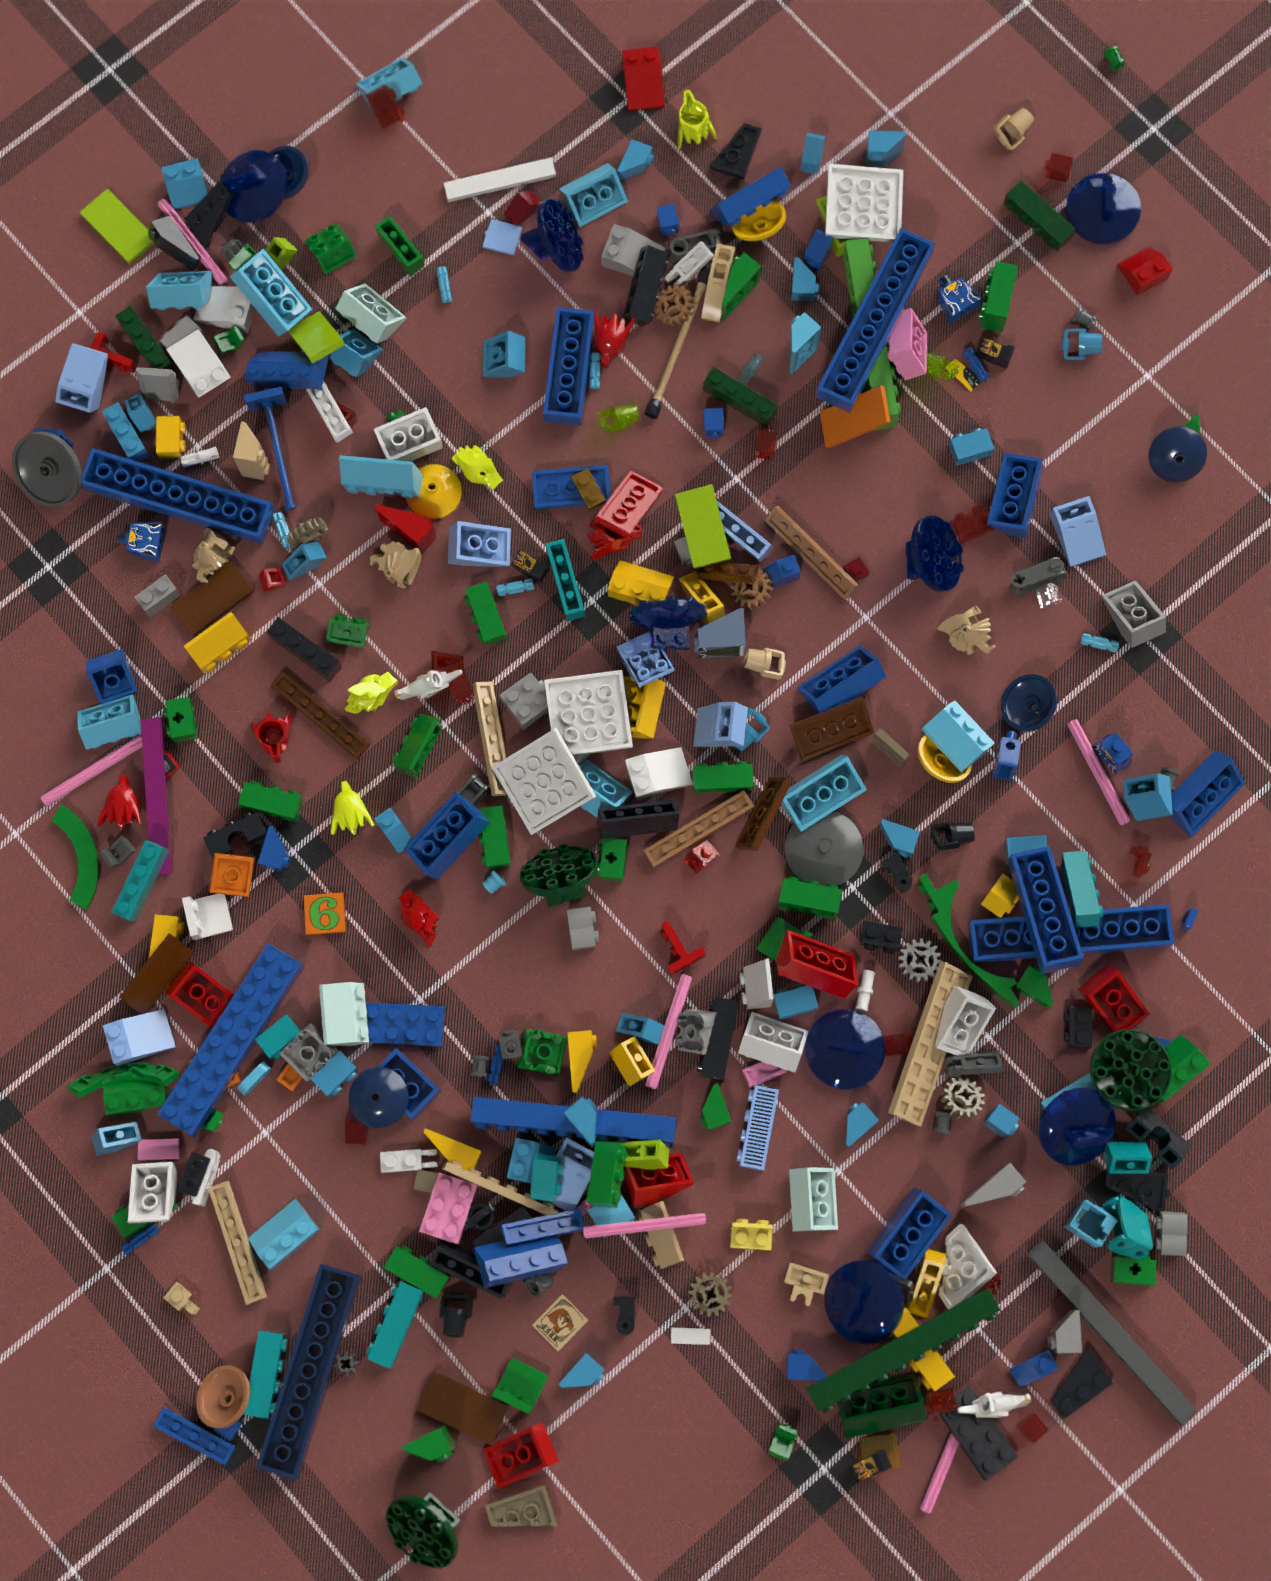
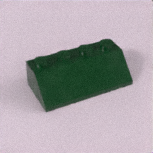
[837,1374,927,1439]

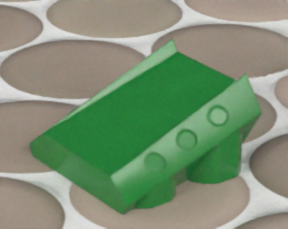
[516,1028,567,1076]

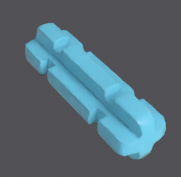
[437,266,452,303]
[589,352,601,389]
[272,512,291,549]
[496,579,534,596]
[1080,633,1119,652]

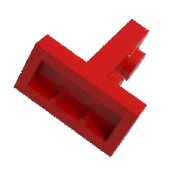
[90,331,137,374]
[659,920,706,976]

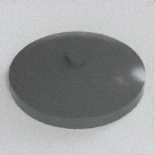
[12,431,82,507]
[784,811,864,886]

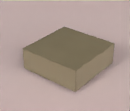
[413,1169,438,1193]

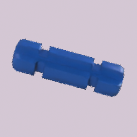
[963,347,989,382]
[487,1045,504,1084]
[121,1224,159,1254]

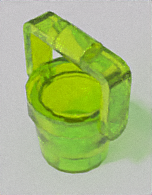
[926,352,959,380]
[597,403,640,433]

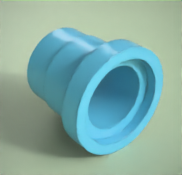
[482,870,507,894]

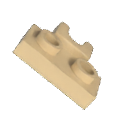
[784,1263,829,1306]

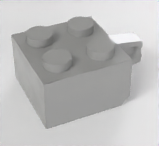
[500,673,553,731]

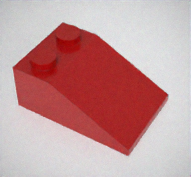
[622,46,665,111]
[374,505,436,555]
[165,961,234,1029]
[1078,964,1150,1032]
[623,1153,694,1208]
[482,1422,559,1489]

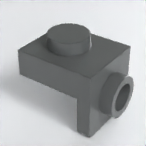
[100,836,136,868]
[499,1029,522,1059]

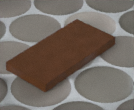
[170,561,255,637]
[789,697,874,762]
[735,778,792,851]
[119,933,194,1014]
[416,1371,509,1445]

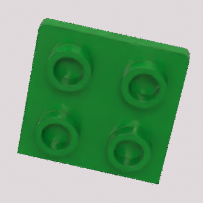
[305,223,357,275]
[757,917,812,962]
[492,1358,548,1414]

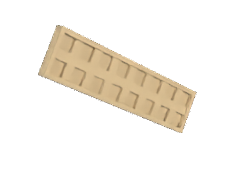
[888,961,973,1127]

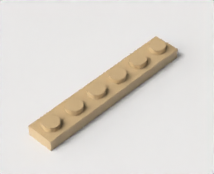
[472,682,508,796]
[442,1160,558,1216]
[208,1181,267,1305]

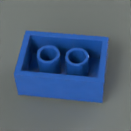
[378,1048,442,1121]

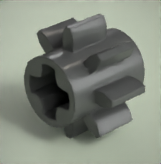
[220,238,244,260]
[334,1351,360,1377]

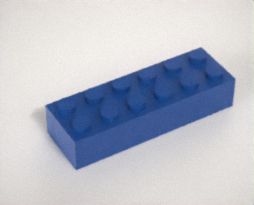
[543,307,595,426]
[1008,846,1083,974]

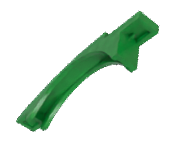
[917,874,1020,1009]

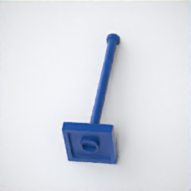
[244,387,296,511]

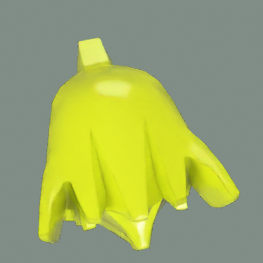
[678,90,718,149]
[451,445,503,490]
[345,672,398,714]
[331,781,374,835]

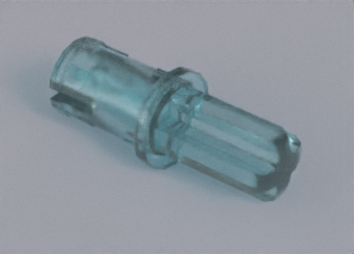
[737,354,764,386]

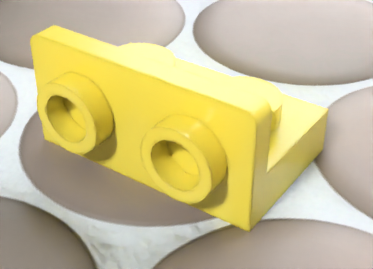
[730,1219,773,1250]

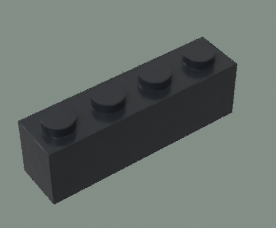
[622,245,668,327]
[266,617,342,682]
[596,800,680,839]
[697,997,739,1082]
[429,1240,513,1300]

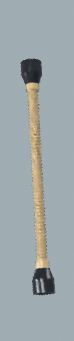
[644,266,711,419]

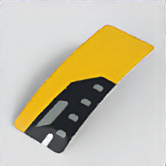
[945,359,980,392]

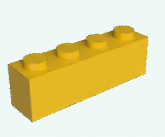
[884,1307,955,1391]

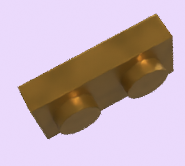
[571,468,606,511]

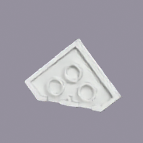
[939,1224,997,1309]

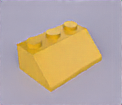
[608,560,674,613]
[184,612,251,674]
[623,676,666,739]

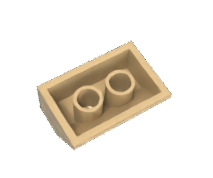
[233,421,271,481]
[638,1201,684,1269]

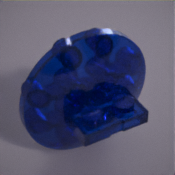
[220,150,288,223]
[1066,173,1141,244]
[521,198,584,273]
[905,515,964,592]
[629,596,707,650]
[805,1009,886,1090]
[1038,1088,1116,1166]
[824,1260,904,1344]

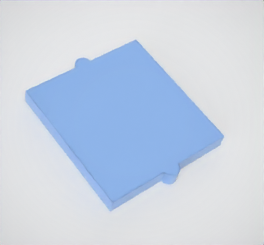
[482,219,523,256]

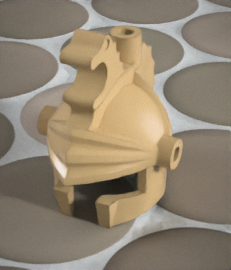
[192,528,235,583]
[370,541,421,589]
[937,605,996,655]

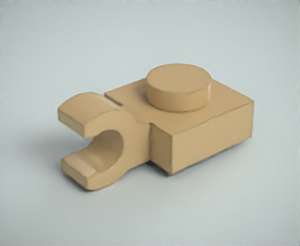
[164,1282,200,1315]

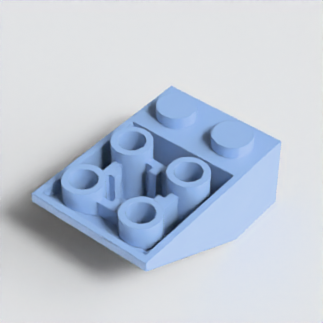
[55,343,108,413]
[1050,496,1106,567]
[617,630,675,687]
[693,702,748,747]
[548,1137,594,1211]

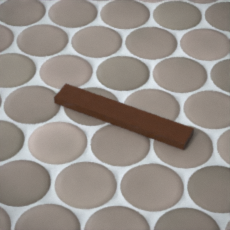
[270,671,370,760]

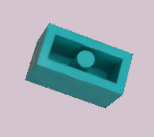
[255,1014,301,1060]
[1103,1142,1152,1174]
[530,1154,564,1202]

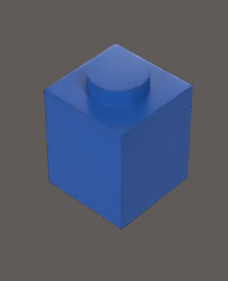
[656,204,679,236]
[704,408,724,439]

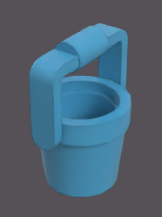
[1062,329,1102,360]
[734,708,770,752]

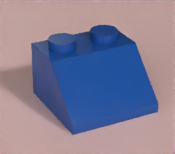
[85,649,137,704]

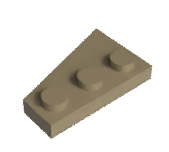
[485,1484,558,1527]

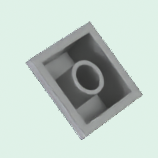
[1046,1310,1082,1353]

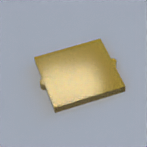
[859,1433,901,1470]

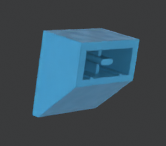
[1123,773,1173,821]

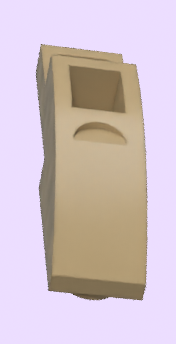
[701,244,735,323]

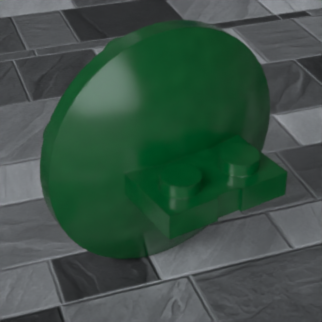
[520,844,599,907]
[1090,1029,1172,1111]
[385,1492,460,1569]

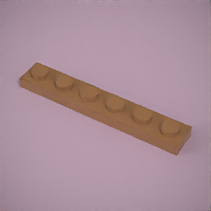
[764,506,859,600]
[643,790,754,868]

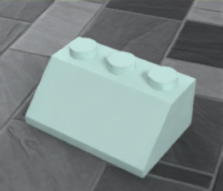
[336,284,407,343]
[319,982,369,1046]
[789,1168,838,1231]

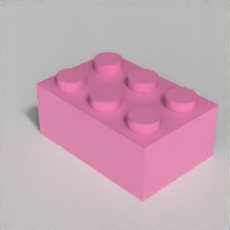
[888,308,927,380]
[419,1173,479,1245]

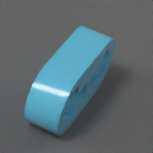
[237,1062,271,1096]

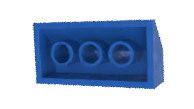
[710,166,792,226]
[244,351,329,389]
[987,453,1044,538]
[797,645,887,714]
[1169,750,1245,837]
[404,792,490,880]
[866,1187,952,1279]
[474,1236,568,1288]

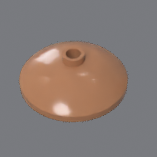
[196,1365,250,1429]

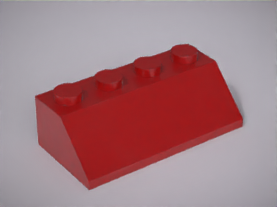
[776,930,858,999]

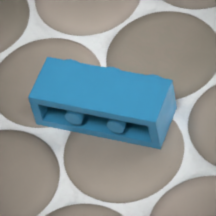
[102,402,149,462]

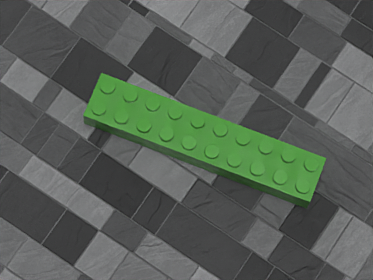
[843,238,901,431]

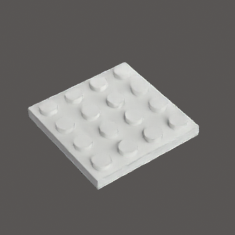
[825,164,903,242]
[544,670,633,756]
[492,728,596,835]

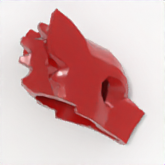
[594,310,635,368]
[588,521,642,560]
[250,713,292,763]
[97,775,141,830]
[398,889,439,947]

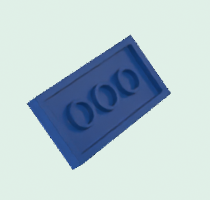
[532,465,611,510]
[366,1003,445,1047]

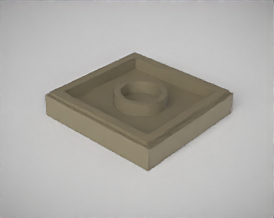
[872,729,909,768]

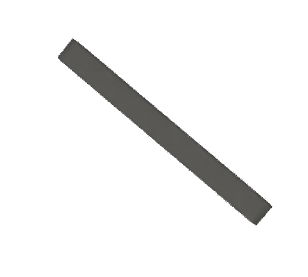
[1026,1240,1197,1426]

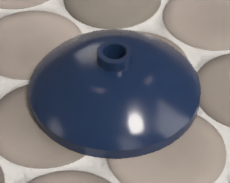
[257,146,309,200]
[1148,426,1207,482]
[1001,674,1057,732]
[348,1067,409,1128]

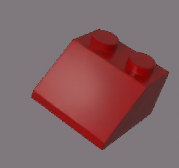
[1117,247,1173,295]

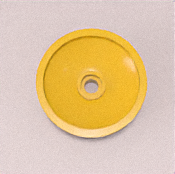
[731,200,786,241]
[406,464,462,520]
[917,734,972,783]

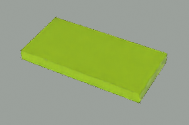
[80,189,154,265]
[288,311,345,363]
[675,484,731,569]

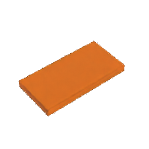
[820,386,891,448]

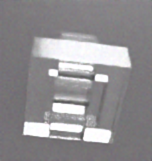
[1036,583,1061,608]

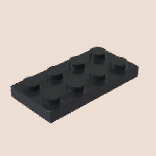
[936,1386,1018,1481]

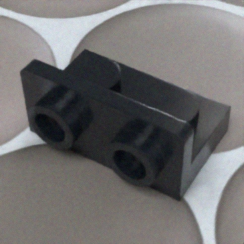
[859,921,903,954]
[1063,1005,1092,1048]
[177,1152,211,1197]

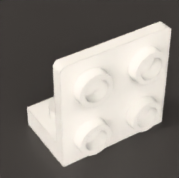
[182,894,233,940]

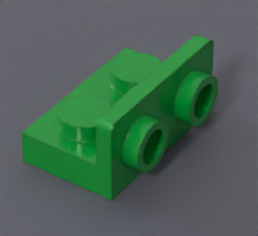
[326,614,370,648]

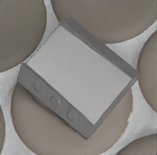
[136,367,180,404]
[677,1009,717,1054]
[280,1023,338,1082]

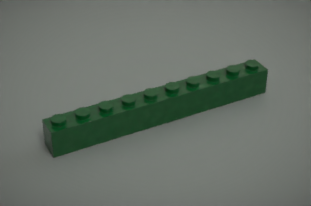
[805,1288,1001,1413]

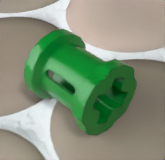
[1103,46,1126,71]

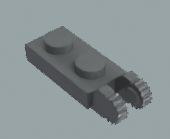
[943,1052,1003,1077]

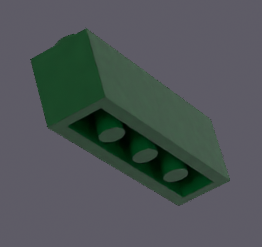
[1003,180,1076,252]
[115,306,176,372]
[703,367,778,428]

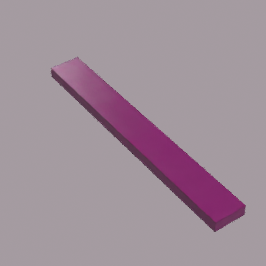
[140,718,172,875]

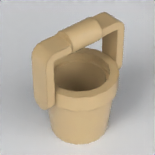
[994,108,1034,150]
[744,648,786,680]

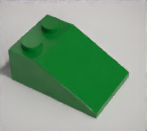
[721,253,761,322]

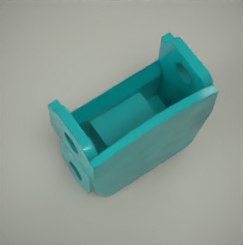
[1102,1196,1153,1259]

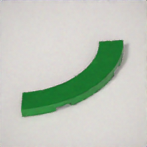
[51,804,99,911]
[66,1062,180,1099]

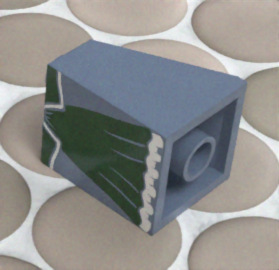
[694,608,746,658]

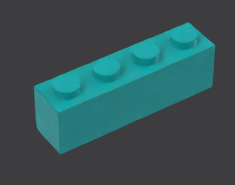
[545,539,585,622]
[112,840,170,922]
[1061,851,1103,928]
[366,1282,425,1369]
[244,1331,288,1419]

